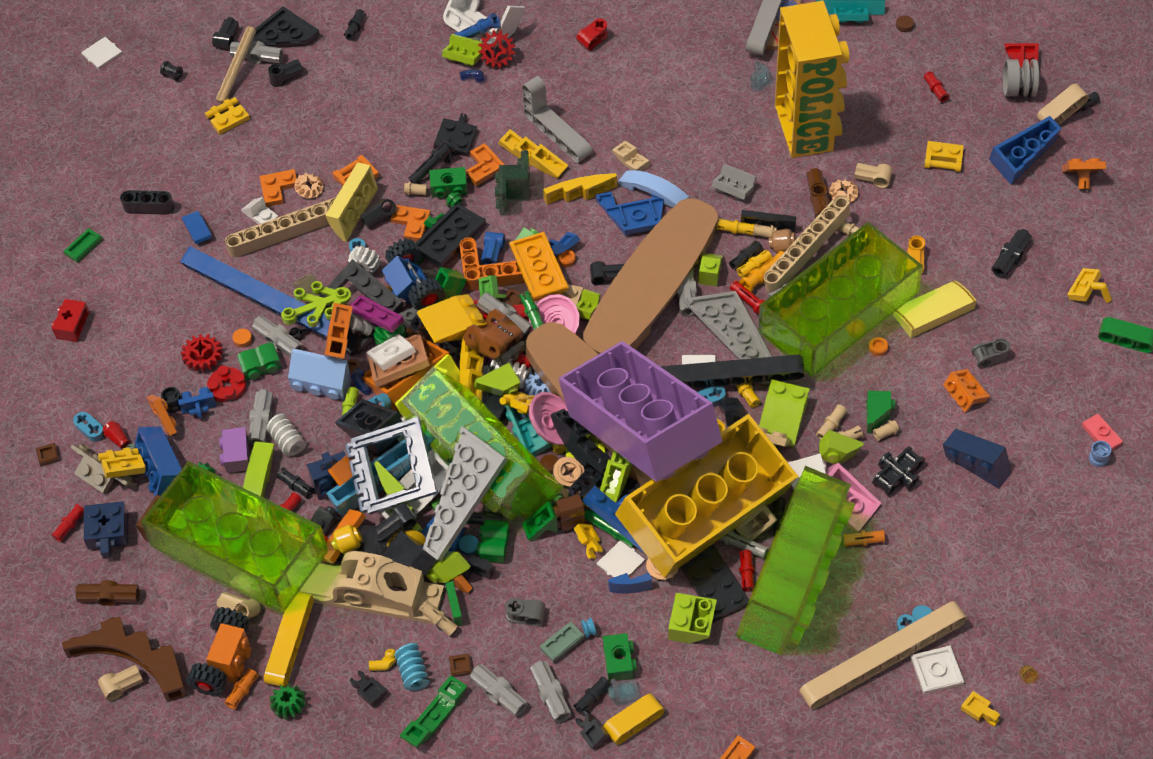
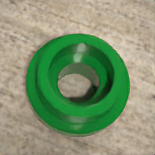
[446,192,463,208]

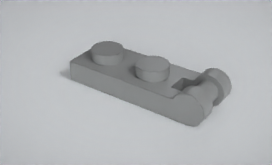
[349,312,372,336]

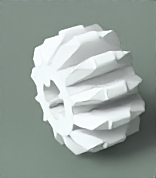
[348,245,380,275]

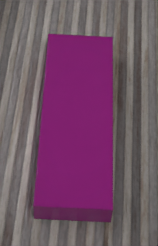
[350,295,404,333]

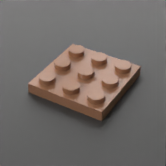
[367,333,430,387]

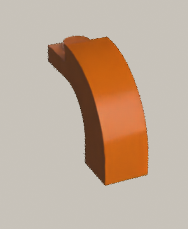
[324,303,353,360]

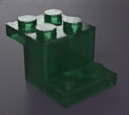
[495,150,530,216]

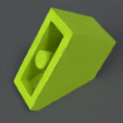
[699,253,723,287]
[474,363,520,397]
[819,430,864,464]
[426,551,471,583]

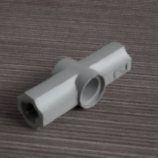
[229,41,284,64]
[677,269,697,317]
[476,292,532,338]
[252,316,304,357]
[248,389,273,446]
[530,661,571,723]
[470,664,528,717]

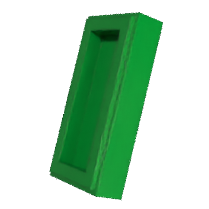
[63,228,103,263]
[445,581,463,626]

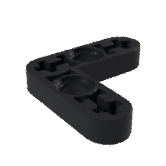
[568,465,640,503]

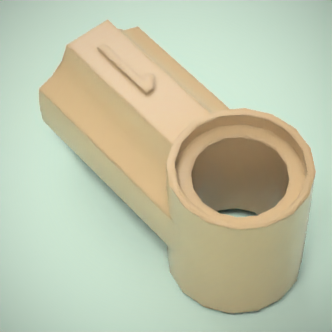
[854,163,893,188]
[217,592,260,619]
[98,665,143,701]

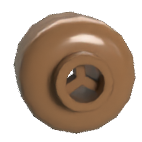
[769,229,796,254]

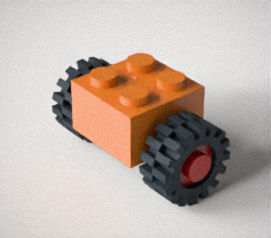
[187,607,252,696]

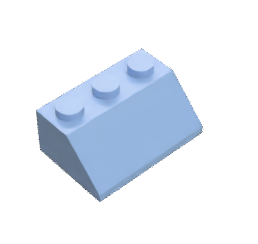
[288,348,352,400]

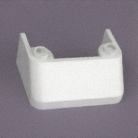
[443,0,525,49]
[381,448,449,531]

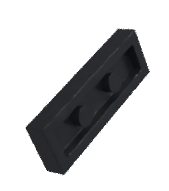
[741,210,797,233]

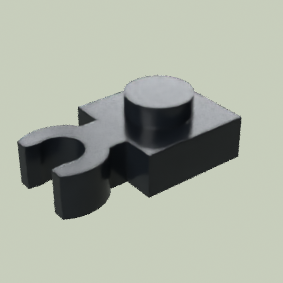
[350,670,387,707]
[575,710,610,750]

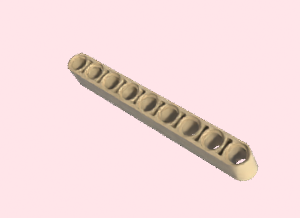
[799,601,968,709]

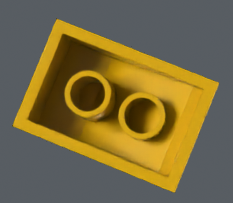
[417,294,487,343]

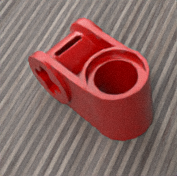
[576,18,608,51]

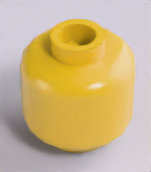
[331,525,363,554]

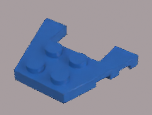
[596,192,664,235]

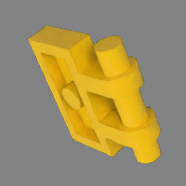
[204,97,250,135]
[500,392,534,414]
[98,447,145,478]

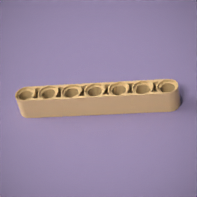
[764,195,850,293]
[225,197,336,257]

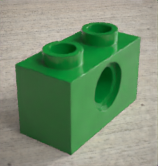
[429,167,468,198]
[603,633,637,682]

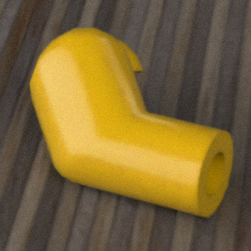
[369,649,397,671]

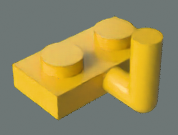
[1067,268,1112,303]

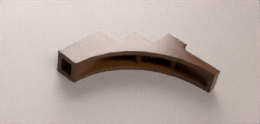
[62,616,187,702]

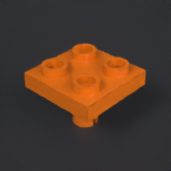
[1062,158,1106,189]

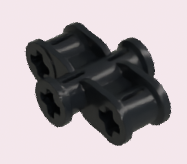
[872,446,925,496]

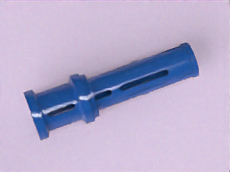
[454,13,500,38]

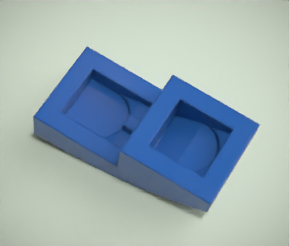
[181,211,212,244]
[549,232,580,255]
[608,573,652,594]

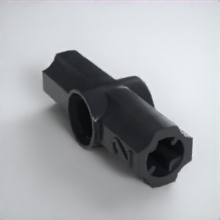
[991,229,1032,278]

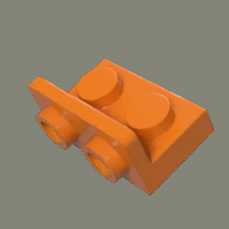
[943,369,990,412]

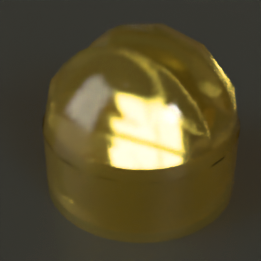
[1019,664,1038,683]

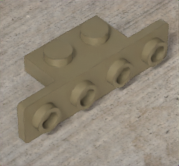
[70,443,137,494]

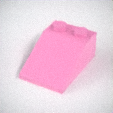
[806,463,881,532]

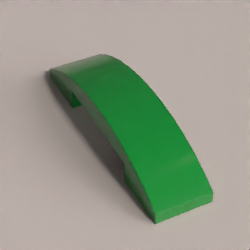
[400,675,467,748]

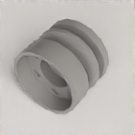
[1003,59,1040,97]

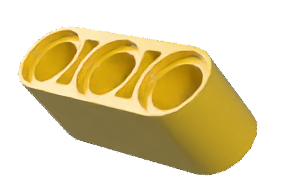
[604,693,665,745]

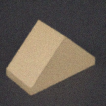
[735,504,777,541]

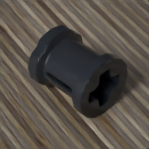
[160,61,183,81]

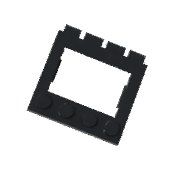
[319,259,405,357]

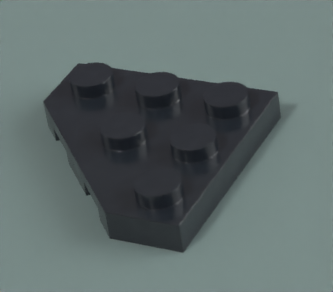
[251,6,320,47]

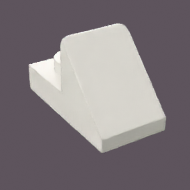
[241,197,278,224]

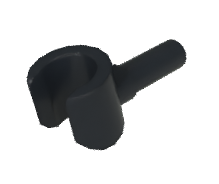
[289,327,311,341]

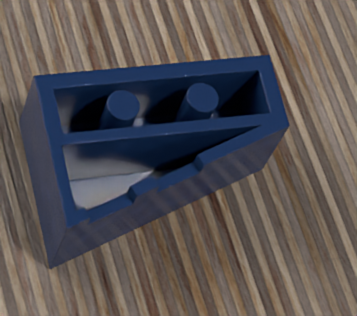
[943,429,1012,489]

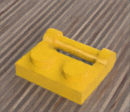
[924,141,964,172]

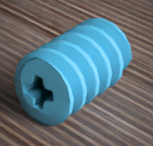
[395,643,430,691]

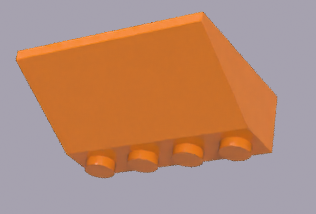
[360,337,450,411]

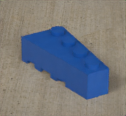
[135,426,185,504]

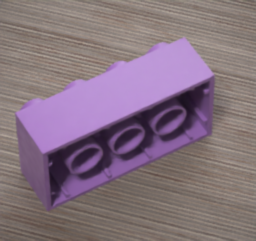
[558,341,722,482]

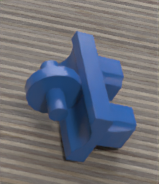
[178,387,216,419]

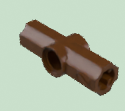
[806,168,829,218]
[75,580,140,606]

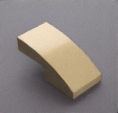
[612,141,650,171]

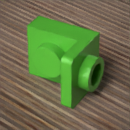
[478,275,506,301]

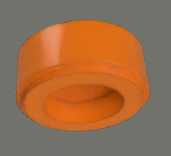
[557,249,576,267]
[232,329,252,348]
[869,337,888,356]

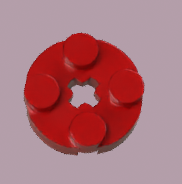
[207,365,246,402]

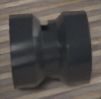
[161,387,181,413]

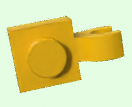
[574,524,603,559]
[961,691,1000,727]

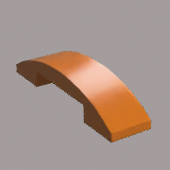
[328,454,371,486]

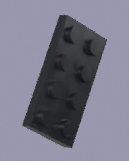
[415,203,486,267]
[680,544,750,622]

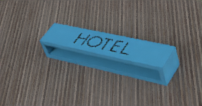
[326,426,439,518]

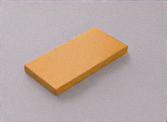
[509,232,569,302]

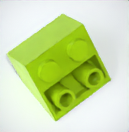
[668,593,717,643]

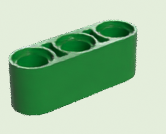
[1098,317,1153,353]

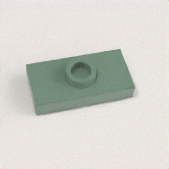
[540,621,584,663]

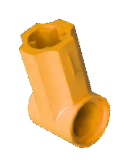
[907,235,925,275]

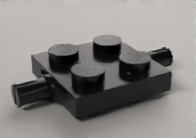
[433,113,477,163]

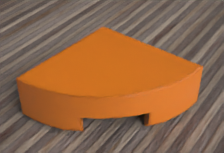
[449,574,472,593]

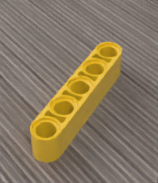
[264,591,314,687]

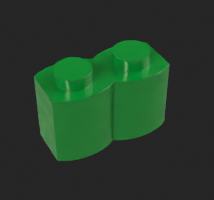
[237,343,282,380]
[476,520,510,563]

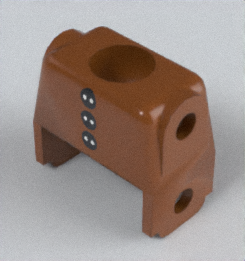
[463,308,522,360]

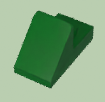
[522,501,558,541]

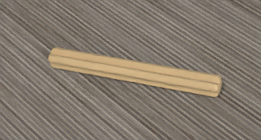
[216,26,256,103]

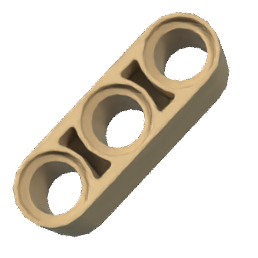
[1037,83,1089,125]

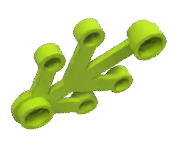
[281,281,351,327]

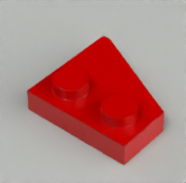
[1005,43,1039,67]

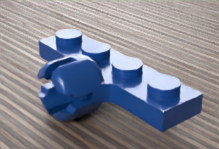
[582,486,644,552]

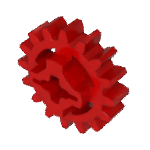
[478,30,516,68]
[181,334,223,372]

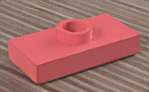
[1082,414,1123,451]

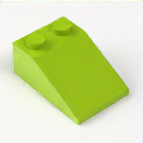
[759,380,810,448]

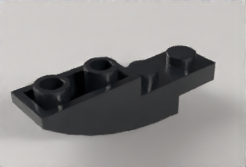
[551,409,611,474]

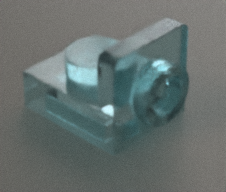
[750,61,770,92]
[608,679,640,706]

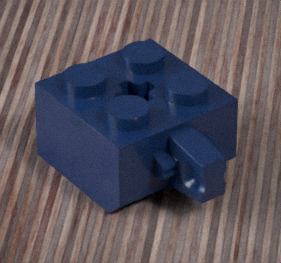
[306,451,346,500]
[84,501,129,559]

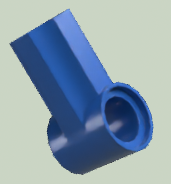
[481,231,505,265]

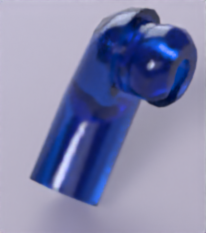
[459,69,485,82]
[351,368,372,396]

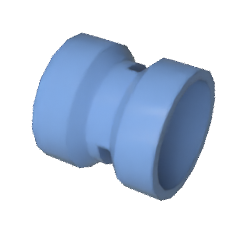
[1089,440,1112,467]

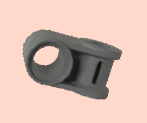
[971,338,1010,369]
[505,598,545,627]

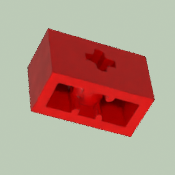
[51,299,90,342]

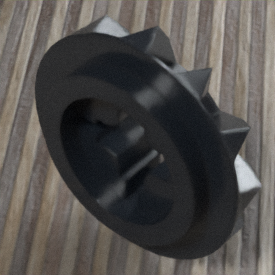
[438,340,461,358]

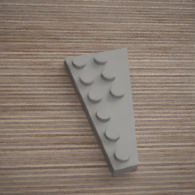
[685,291,772,384]
[423,426,508,561]

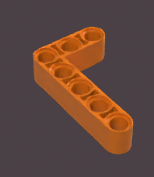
[460,238,526,291]

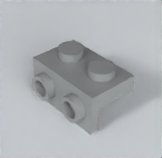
[712,164,756,200]

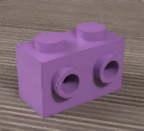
[219,427,250,473]

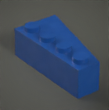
[989,116,1061,185]

